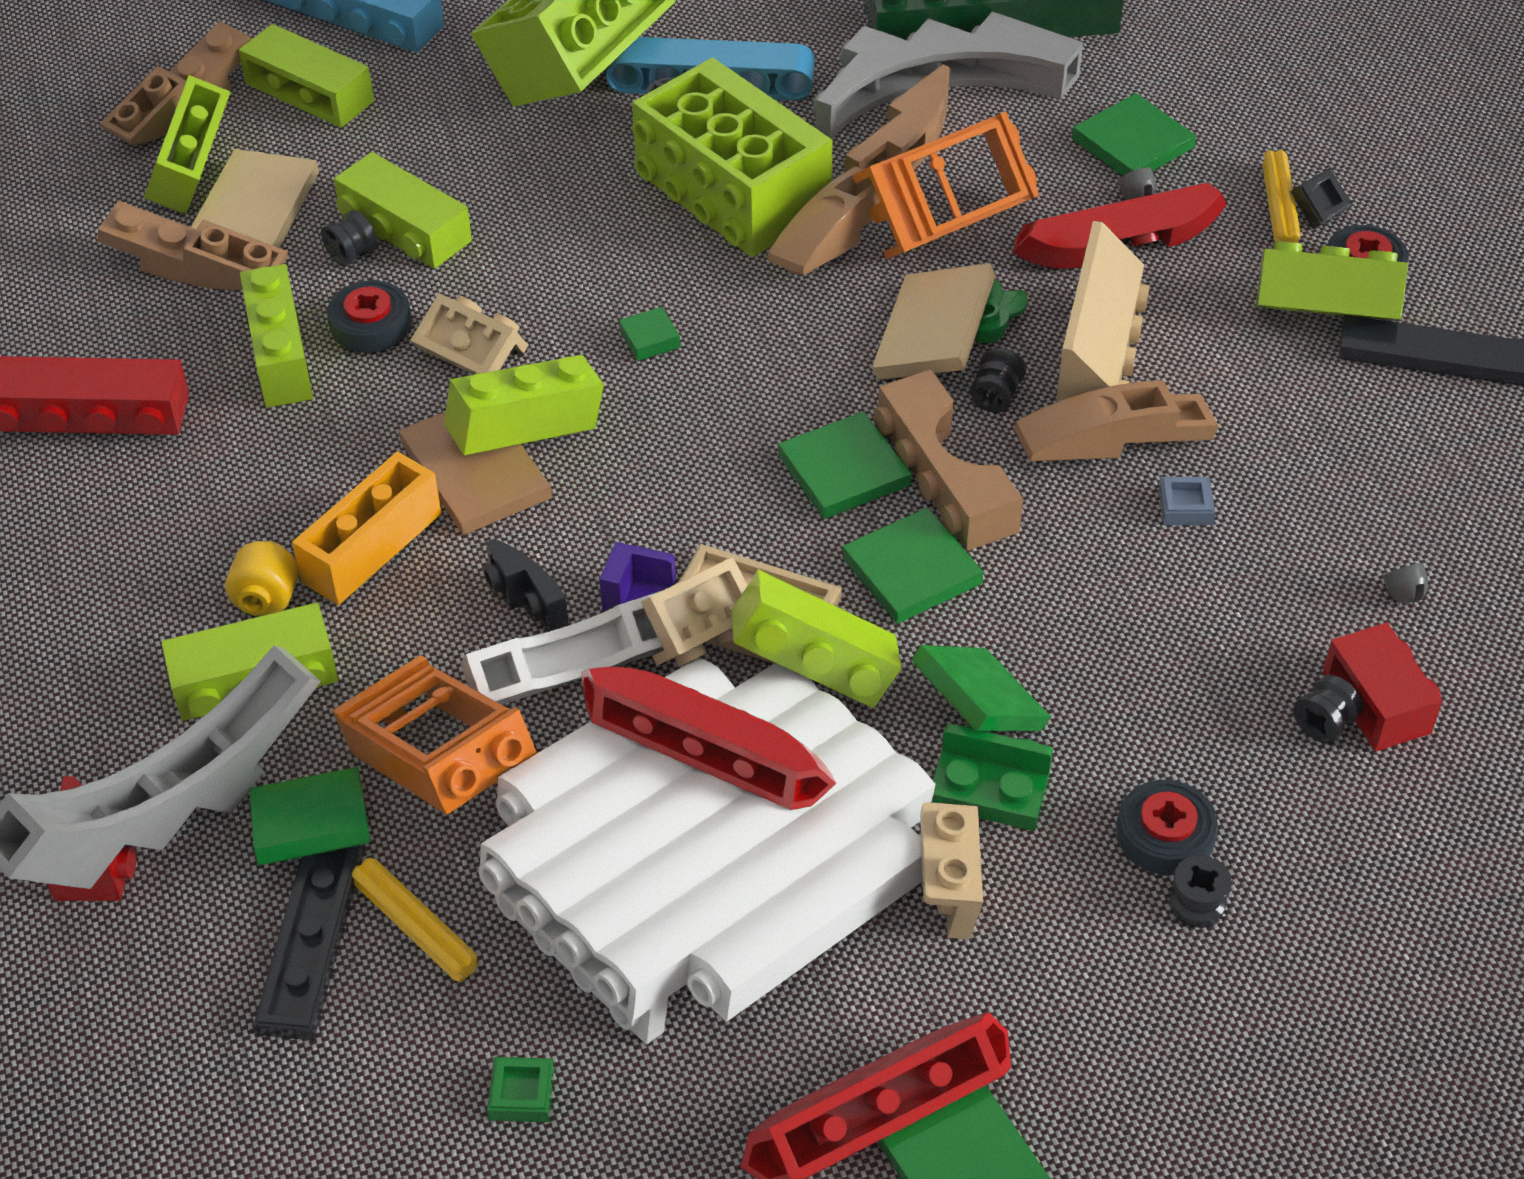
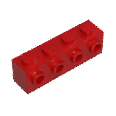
[0,356,190,435]

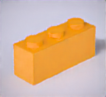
[292,451,441,606]

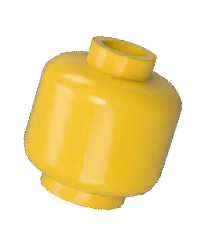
[225,541,299,616]

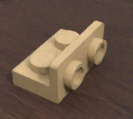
[410,293,528,375]
[641,557,747,667]
[920,802,983,939]

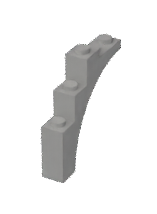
[813,12,1083,139]
[0,645,321,889]

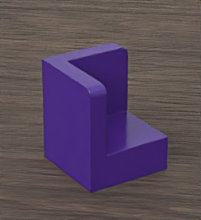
[599,542,676,613]

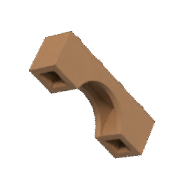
[874,369,1023,551]

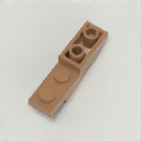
[100,21,251,145]
[844,64,950,172]
[768,167,880,275]
[98,200,288,290]
[1014,380,1219,461]

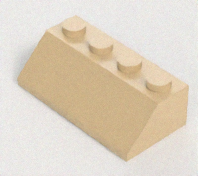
[1056,221,1150,402]

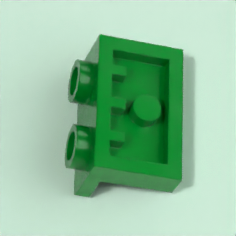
[931,724,1053,831]

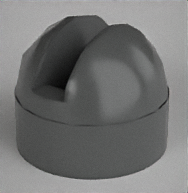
[1118,168,1157,200]
[1383,563,1429,604]

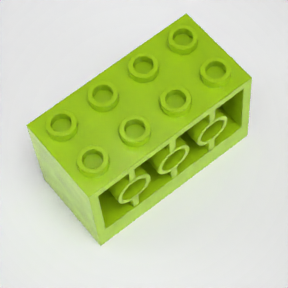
[470,0,676,107]
[632,57,833,258]

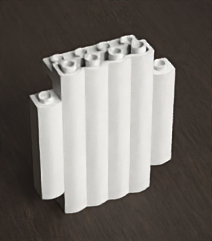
[479,657,935,1045]

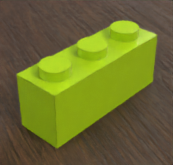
[238,24,374,128]
[144,75,231,214]
[334,152,472,269]
[1256,241,1409,321]
[240,264,313,408]
[444,355,604,455]
[732,569,902,708]
[161,602,339,721]

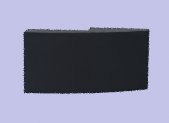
[482,539,569,632]

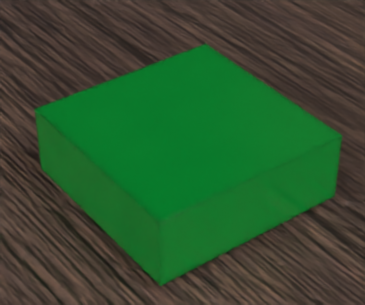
[619,307,681,361]
[487,1057,555,1123]

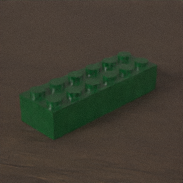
[863,0,1124,40]

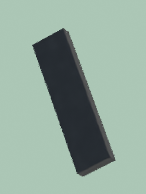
[1339,315,1524,386]
[253,844,366,1041]

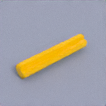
[1262,149,1301,243]
[352,858,479,982]

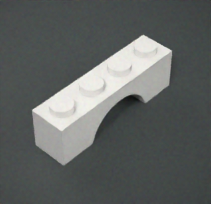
[460,591,664,705]

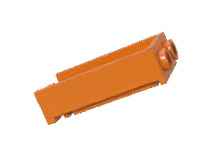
[852,111,1040,259]
[332,655,537,815]

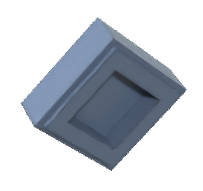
[1158,477,1215,525]

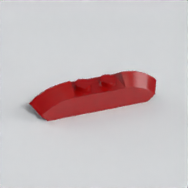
[1013,183,1227,269]
[581,667,837,810]
[741,1012,1011,1179]

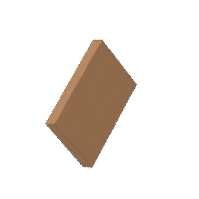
[398,411,552,535]

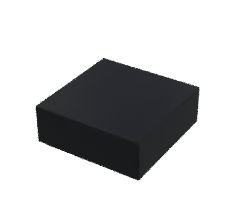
[1290,168,1353,229]

